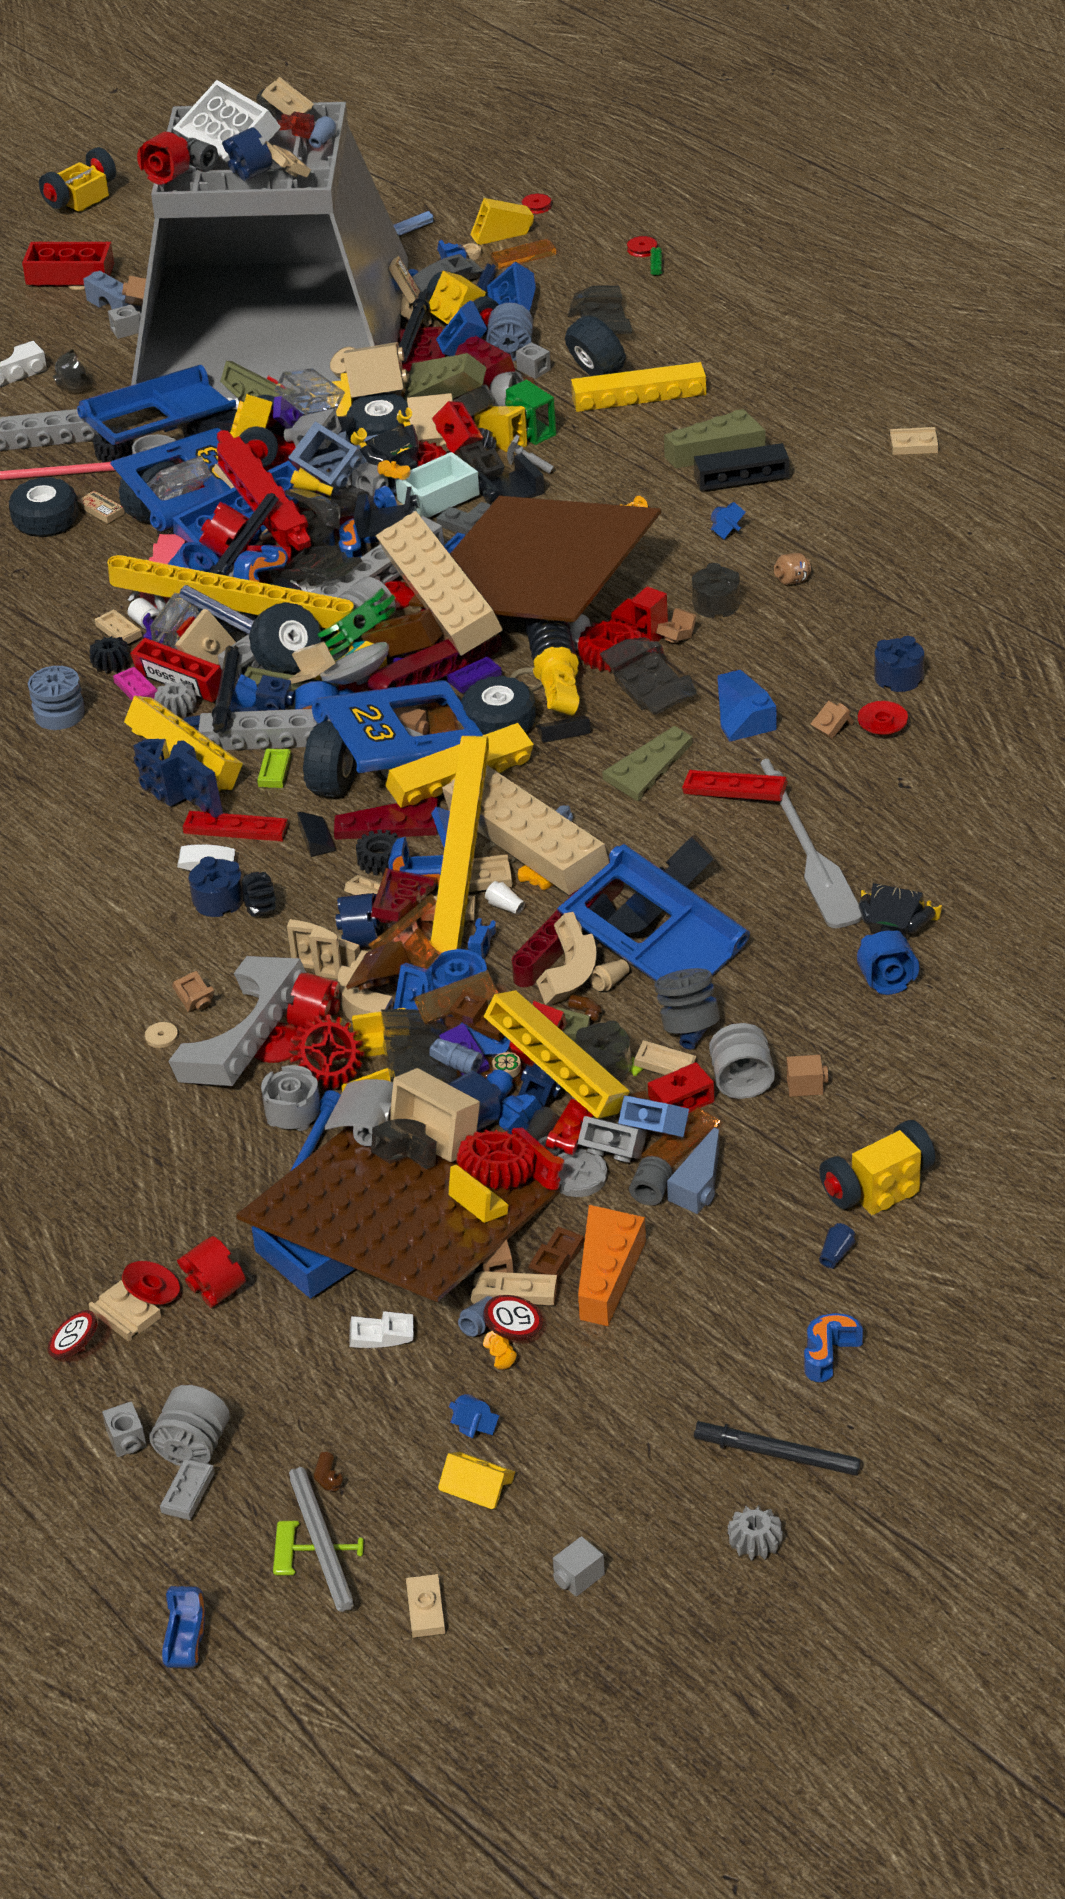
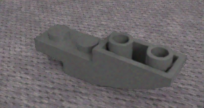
[412,254,483,292]

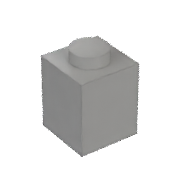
[553,1536,605,1597]

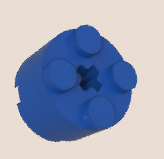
[857,931,919,995]

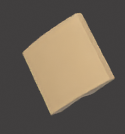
[287,919,341,979]

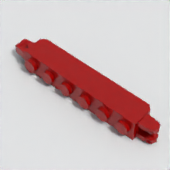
[217,430,311,551]

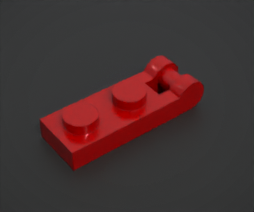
[545,1098,595,1156]
[511,1128,564,1190]

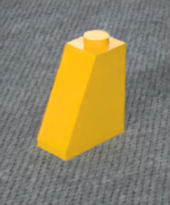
[470,198,534,245]
[474,406,527,453]

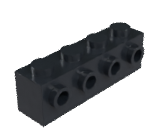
[694,443,789,491]

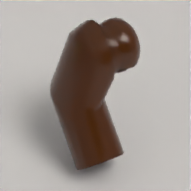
[568,994,602,1022]
[313,1452,343,1492]

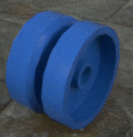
[168,542,219,573]
[427,949,489,1017]

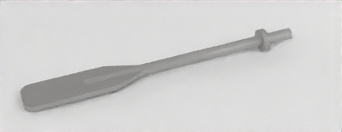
[760,759,862,928]

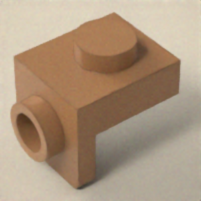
[656,608,696,643]
[811,700,855,739]
[172,971,215,1013]

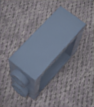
[288,421,363,493]
[308,431,350,477]

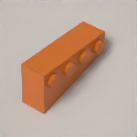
[578,1205,646,1326]

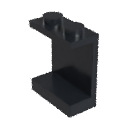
[475,453,545,505]
[354,486,420,538]

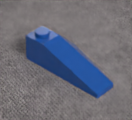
[487,262,536,312]
[717,670,776,742]

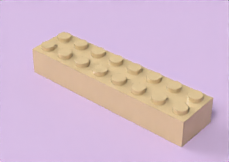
[376,511,502,655]
[442,766,609,895]

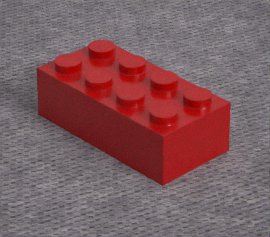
[22,242,114,286]

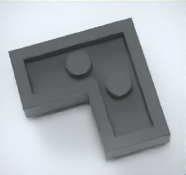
[436,502,491,535]

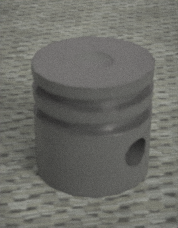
[186,138,218,171]
[629,1156,672,1206]

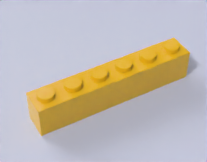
[571,362,706,412]
[124,695,243,792]
[386,723,534,808]
[484,990,630,1119]

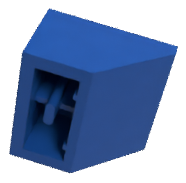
[436,300,487,356]

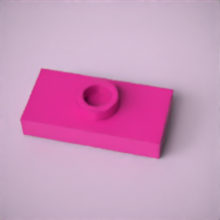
[113,667,158,700]

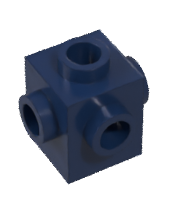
[256,675,295,711]
[519,1063,562,1108]

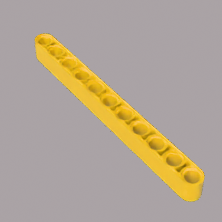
[107,555,354,631]
[428,736,489,965]

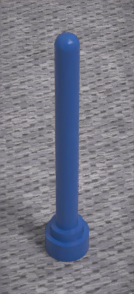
[290,1090,341,1171]

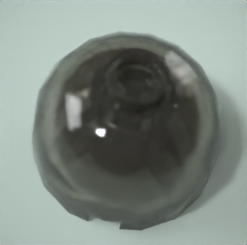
[53,349,93,394]

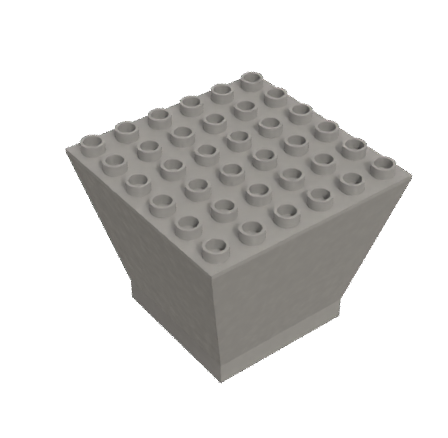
[131,102,409,410]

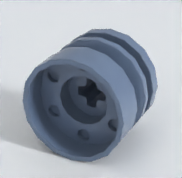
[486,303,533,361]
[28,666,85,730]

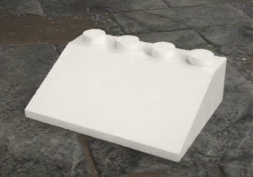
[173,80,281,162]

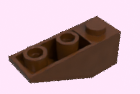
[346,941,410,991]

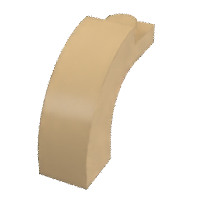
[536,912,596,1005]
[338,950,394,1022]

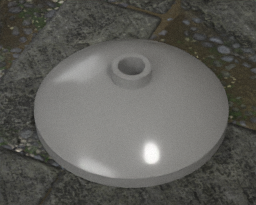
[320,642,389,685]

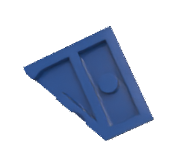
[394,963,444,1031]

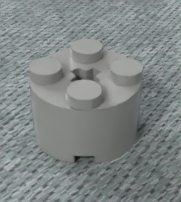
[261,1065,320,1131]

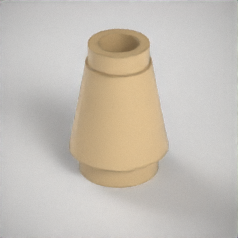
[589,959,629,991]

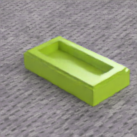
[257,749,292,788]

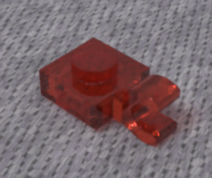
[276,111,315,139]

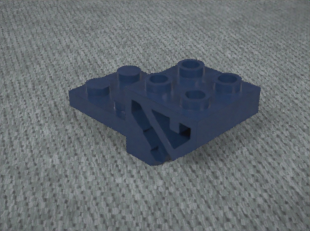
[133,739,223,818]

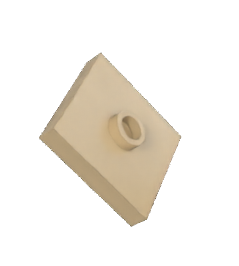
[175,609,236,665]

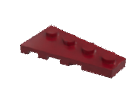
[334,797,438,840]
[371,868,437,923]

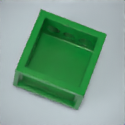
[505,379,556,445]

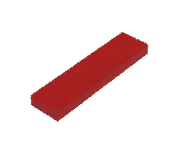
[682,770,788,801]
[183,811,289,842]

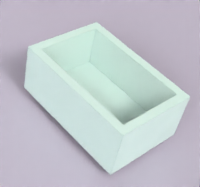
[395,452,479,518]

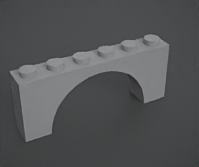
[168,956,307,1086]

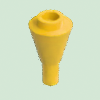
[290,467,333,496]

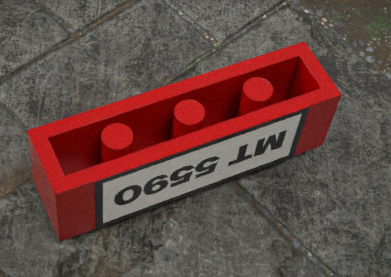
[130,638,222,702]

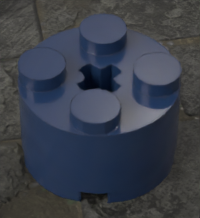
[222,127,273,181]
[874,636,924,692]
[188,856,244,917]
[336,893,384,948]
[448,1071,501,1132]

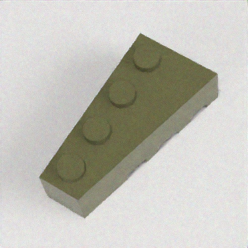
[404,353,486,401]
[664,409,765,468]

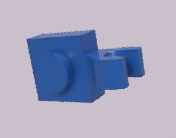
[468,918,496,960]

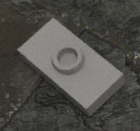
[160,1460,215,1520]

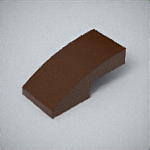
[449,991,504,1042]
[528,1226,585,1278]

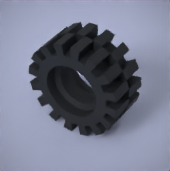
[93,427,134,463]
[356,830,400,876]

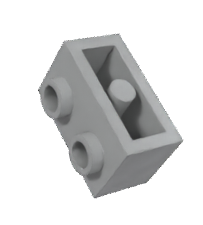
[577,1116,647,1163]

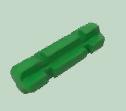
[650,247,662,276]

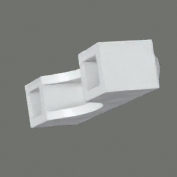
[0,341,47,386]

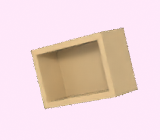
[389,1068,480,1162]

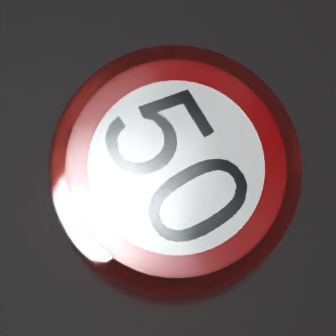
[483,1295,543,1341]
[48,1310,98,1360]

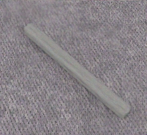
[289,1467,354,1612]

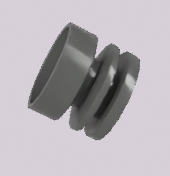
[654,968,720,1034]

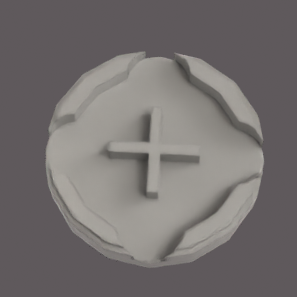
[558,1149,607,1197]

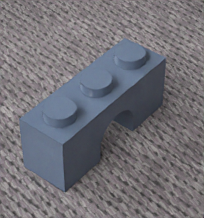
[83,271,141,313]

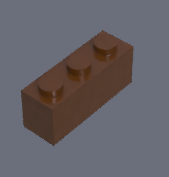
[361,609,442,660]

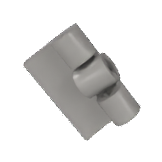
[325,1079,393,1146]

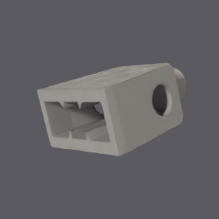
[284,409,342,449]

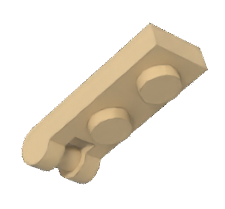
[471,1271,557,1305]

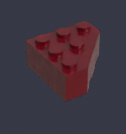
[452,336,516,406]

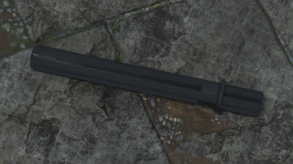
[399,289,432,364]
[210,493,279,576]
[211,645,239,733]
[694,1421,862,1476]

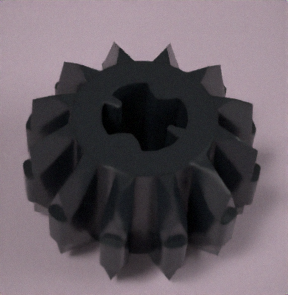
[89,635,130,674]
[242,871,276,917]

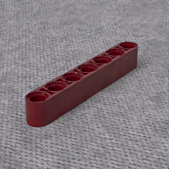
[368,634,502,690]
[512,860,624,988]

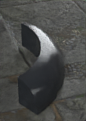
[607,833,714,933]

